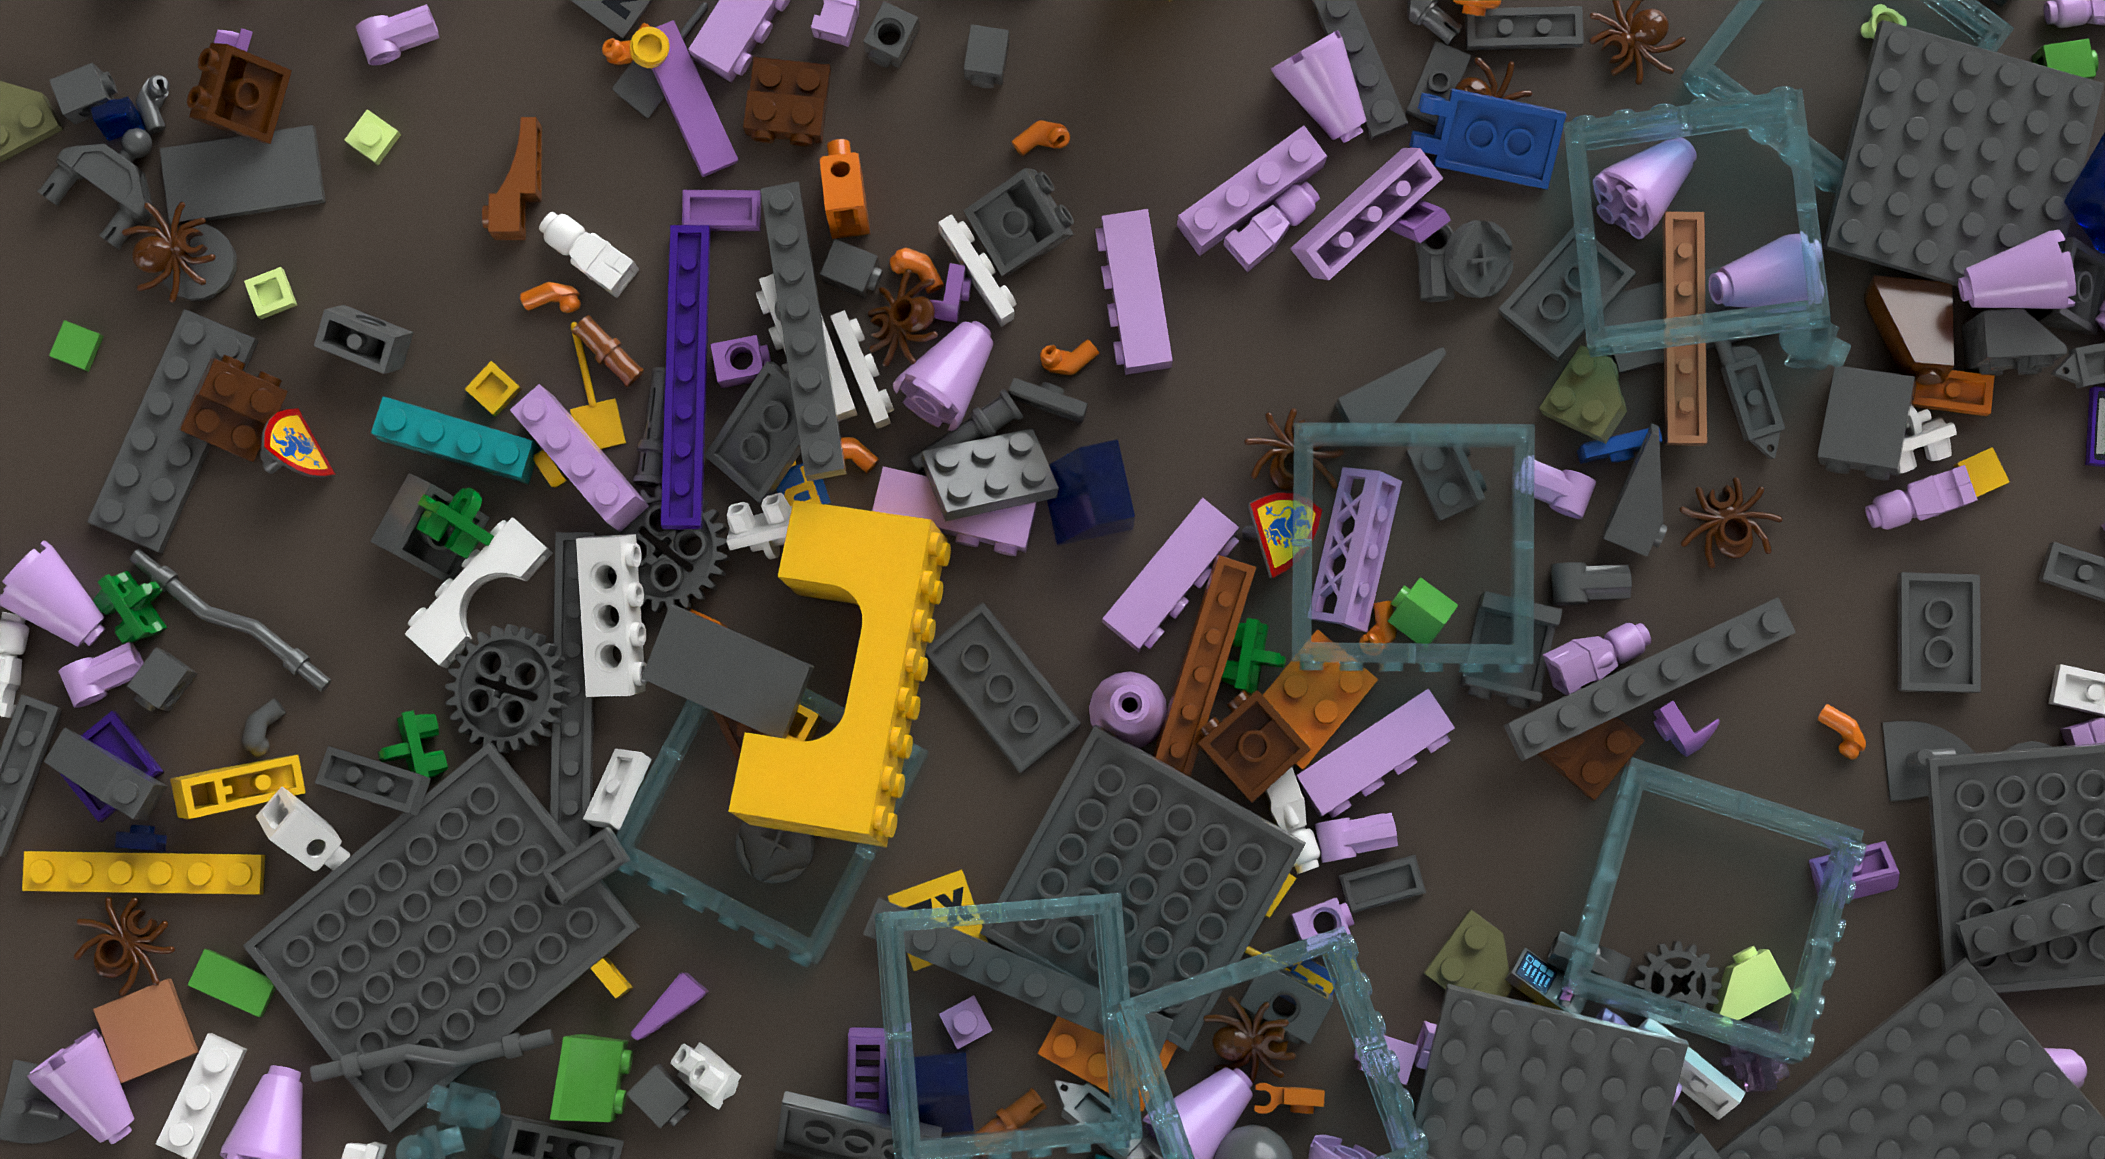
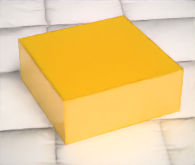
[465,361,522,417]
[1953,447,2010,497]
[591,957,633,999]

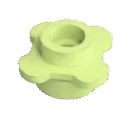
[1861,4,1907,39]

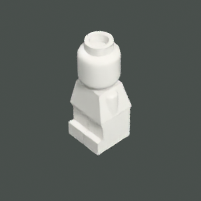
[539,212,639,298]
[0,612,29,718]
[1264,767,1321,874]

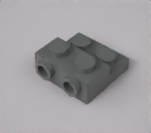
[963,168,1074,276]

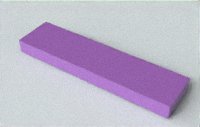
[652,20,738,177]

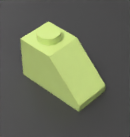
[1710,946,1792,1029]

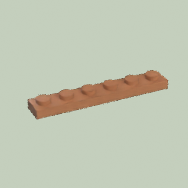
[1662,212,1707,446]

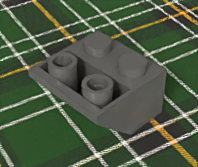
[1962,309,2067,376]

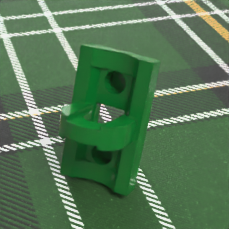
[416,488,494,559]
[93,571,167,644]
[1221,618,1286,694]
[377,710,448,778]

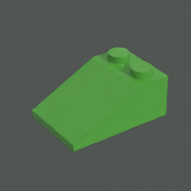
[550,1034,633,1122]

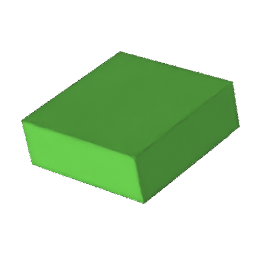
[49,320,104,372]

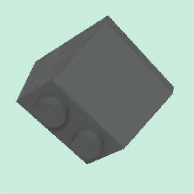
[370,473,490,582]

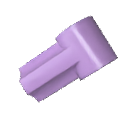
[356,4,440,66]
[1511,456,1596,519]
[58,642,144,708]
[1315,813,1398,863]

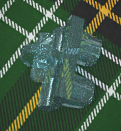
[1779,321,1851,371]
[427,1082,501,1130]
[395,1125,465,1159]

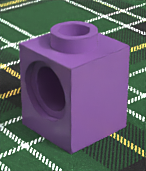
[710,335,771,388]

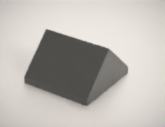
[2036,237,2105,335]

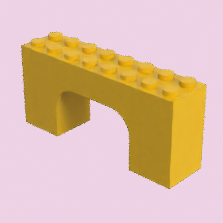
[728,500,951,847]

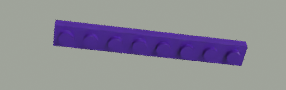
[661,225,711,529]

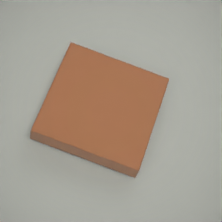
[93,979,199,1083]

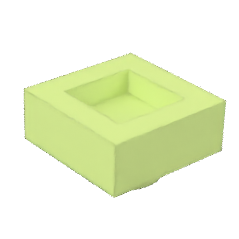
[344,109,401,165]
[244,267,297,319]

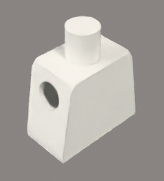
[256,786,350,871]

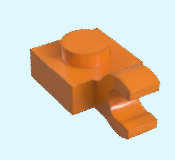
[1253,1082,1325,1114]

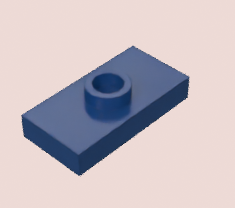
[1577,428,1663,464]

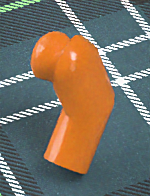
[602,23,651,65]
[1011,120,1070,156]
[889,248,944,294]
[520,282,581,313]
[1040,339,1099,375]
[841,437,880,473]
[1359,601,1397,656]
[1818,704,1866,760]

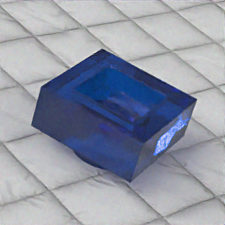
[91,96,145,141]
[115,825,167,851]

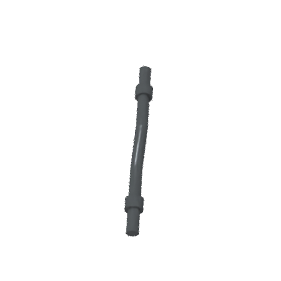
[129,549,332,692]
[310,1029,554,1082]

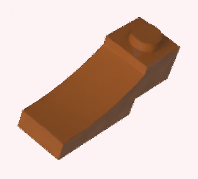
[482,117,542,240]

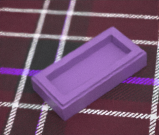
[682,190,761,231]
[1389,199,1451,243]

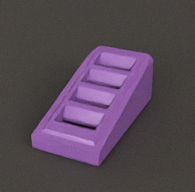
[631,972,709,1041]
[847,1027,889,1114]

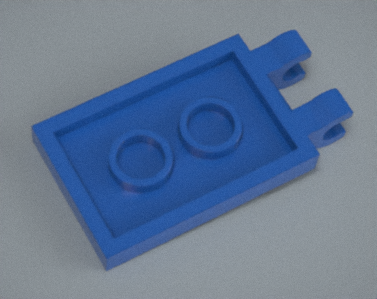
[1409,88,1567,190]

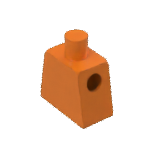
[820,139,870,239]

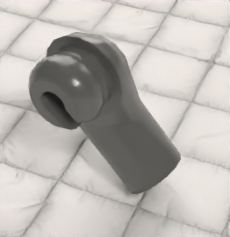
[136,75,170,134]
[241,698,286,756]

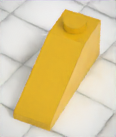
[170,754,306,819]

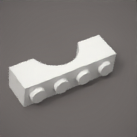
[405,517,553,669]

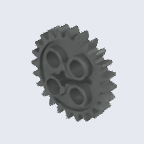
[607,486,730,613]
[445,624,571,754]

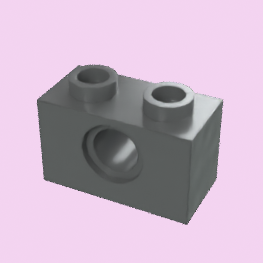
[314,305,414,374]
[1240,957,1333,1044]

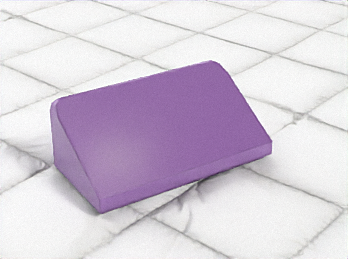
[1809,841,1900,906]

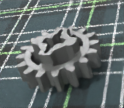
[1632,941,1722,1028]

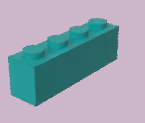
[371,396,540,485]

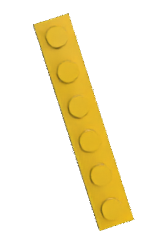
[22,851,265,895]

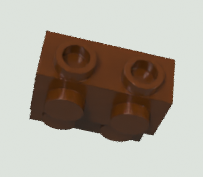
[187,43,292,144]
[743,57,831,147]
[178,355,288,462]
[1196,690,1311,803]
[1537,717,1645,801]

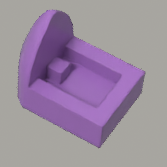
[930,263,972,323]
[1653,701,1720,757]

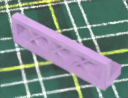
[1307,467,1402,632]

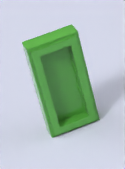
[188,949,276,1017]

